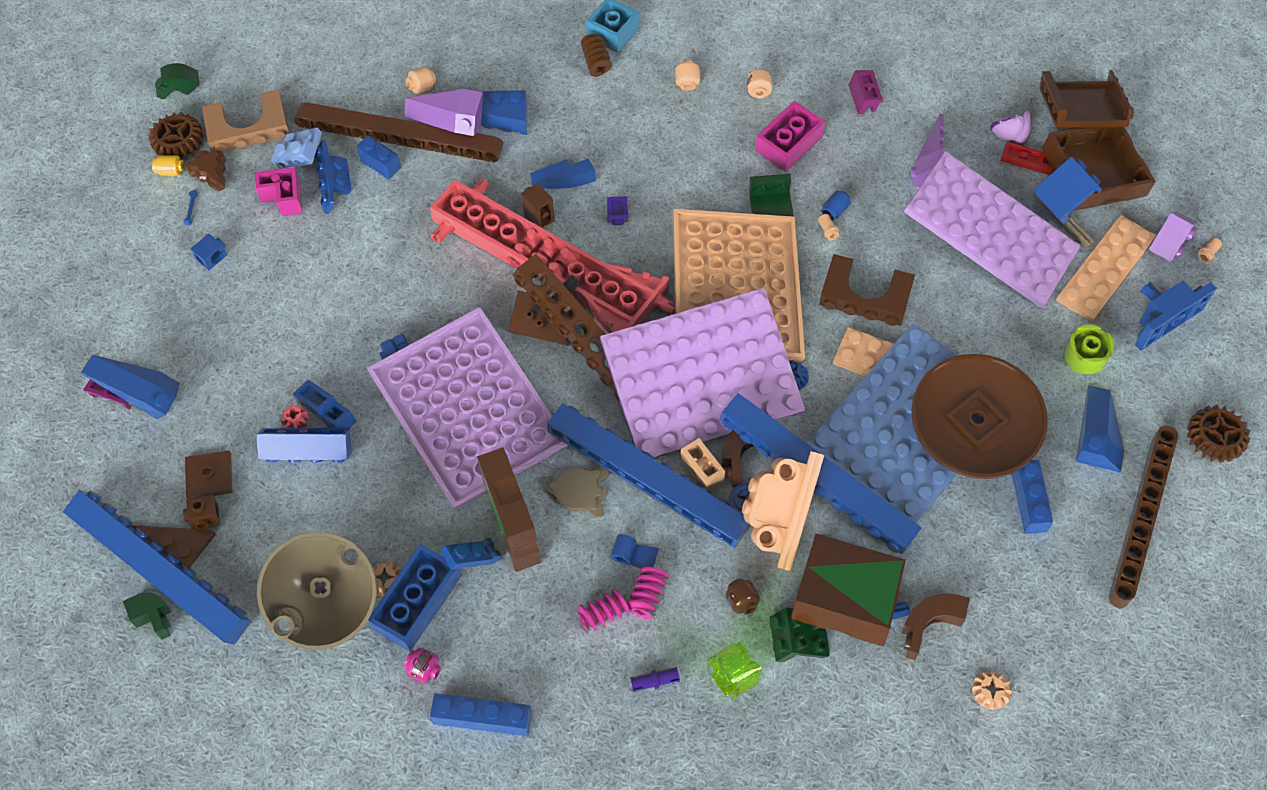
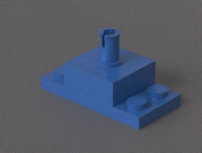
[1135,281,1217,351]

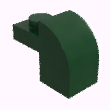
[155,63,199,99]
[123,592,172,640]

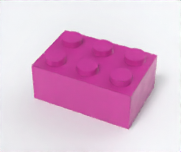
[755,101,825,172]

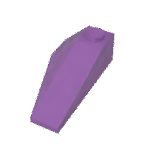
[404,88,484,136]
[910,114,944,187]

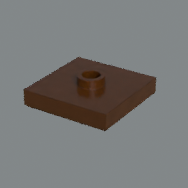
[185,450,233,499]

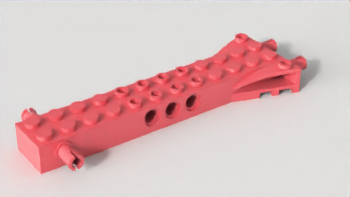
[430,178,675,334]

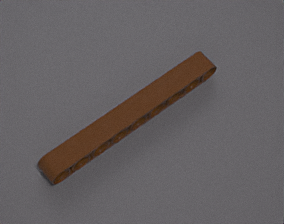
[1109,425,1178,608]

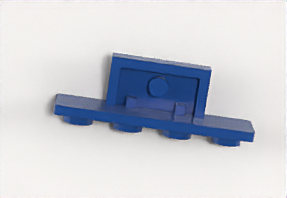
[314,140,352,214]

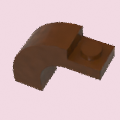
[721,416,772,487]
[901,594,970,660]

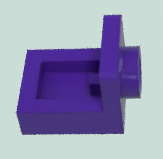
[607,196,628,225]

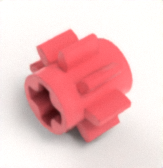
[280,405,309,428]

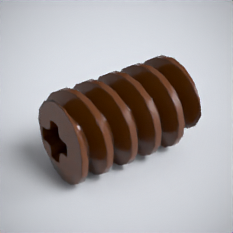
[581,34,612,77]

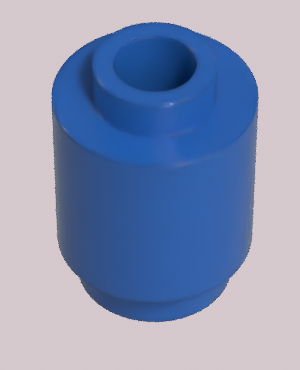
[821,190,851,220]

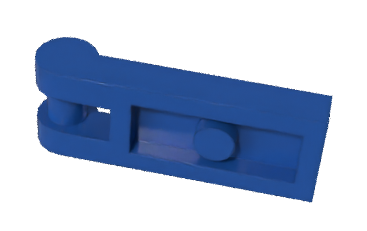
[440,538,502,570]

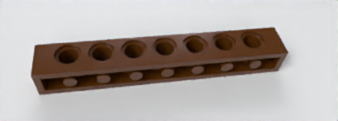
[513,254,620,402]

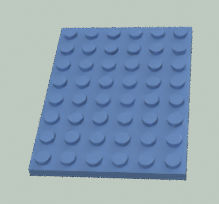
[806,324,983,523]

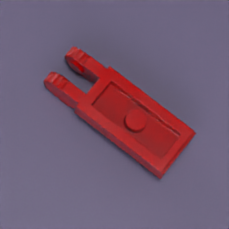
[1000,142,1054,175]

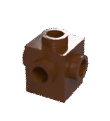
[183,494,220,530]

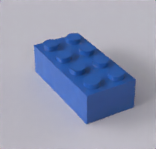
[368,544,462,652]

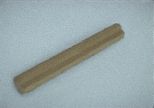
[1033,193,1094,249]

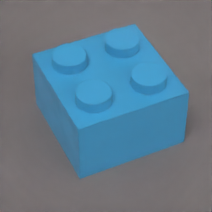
[586,0,639,52]

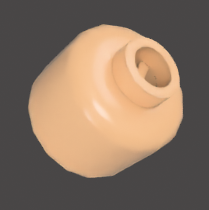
[675,60,700,90]
[406,67,436,94]
[747,69,772,98]

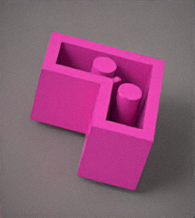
[255,167,302,216]

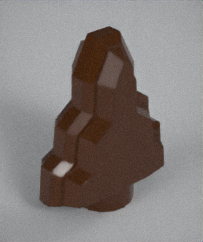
[186,150,226,192]

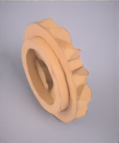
[372,561,401,597]
[972,671,1012,709]

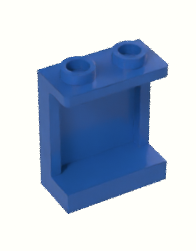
[1033,157,1102,224]

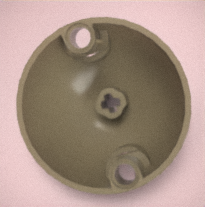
[257,532,377,650]

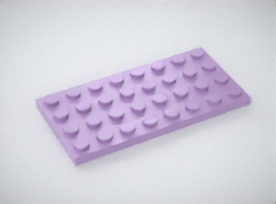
[904,151,1081,308]

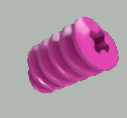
[627,567,669,619]
[578,589,630,634]

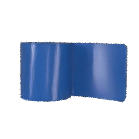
[610,534,659,568]

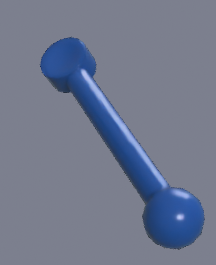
[184,190,198,225]

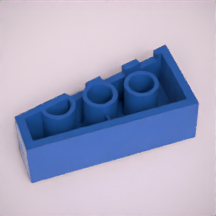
[481,90,527,135]

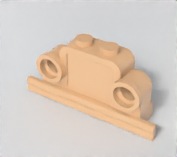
[742,451,824,571]

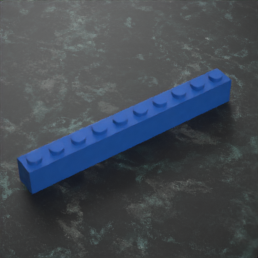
[720,393,922,554]
[547,403,750,548]
[63,490,251,644]

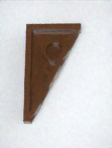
[131,525,216,568]

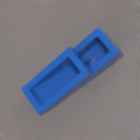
[530,158,596,189]
[293,380,357,428]

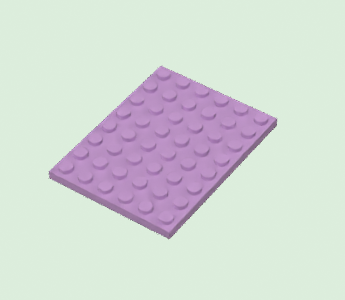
[600,288,805,458]
[367,307,568,510]

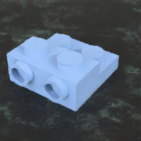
[271,128,322,169]

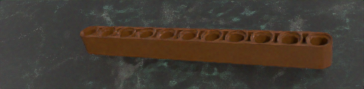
[294,102,504,163]

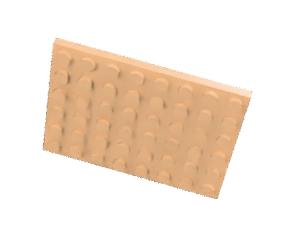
[673,209,805,361]

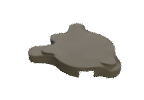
[546,466,609,519]

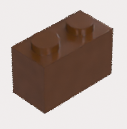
[521,183,555,229]

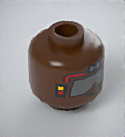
[726,579,760,615]

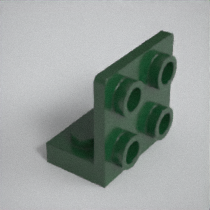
[749,174,794,217]

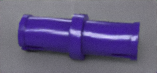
[630,666,680,692]

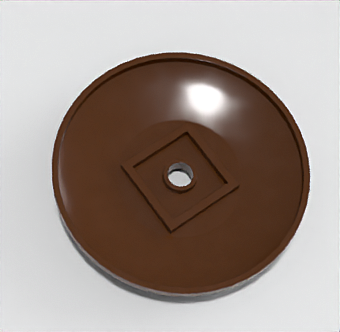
[911,354,1048,479]

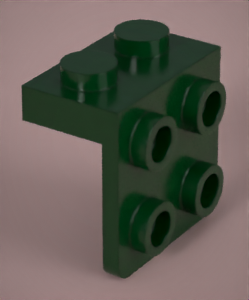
[770,607,830,662]

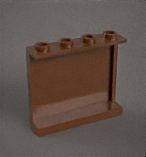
[1039,70,1134,128]

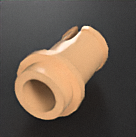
[818,214,839,241]
[1198,237,1222,263]

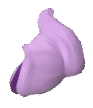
[990,111,1032,145]

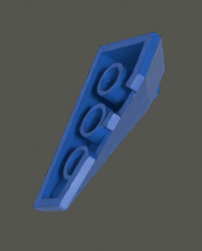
[80,355,180,419]
[1075,385,1124,472]

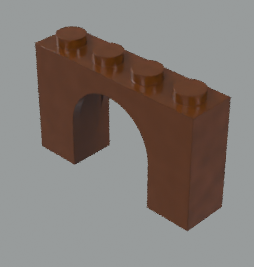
[819,254,915,326]

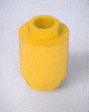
[152,155,184,175]

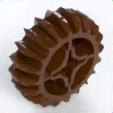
[148,112,204,159]
[1187,404,1251,463]

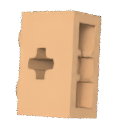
[680,438,725,492]

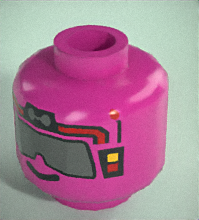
[404,648,441,683]

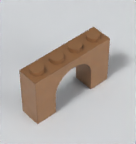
[202,89,290,153]

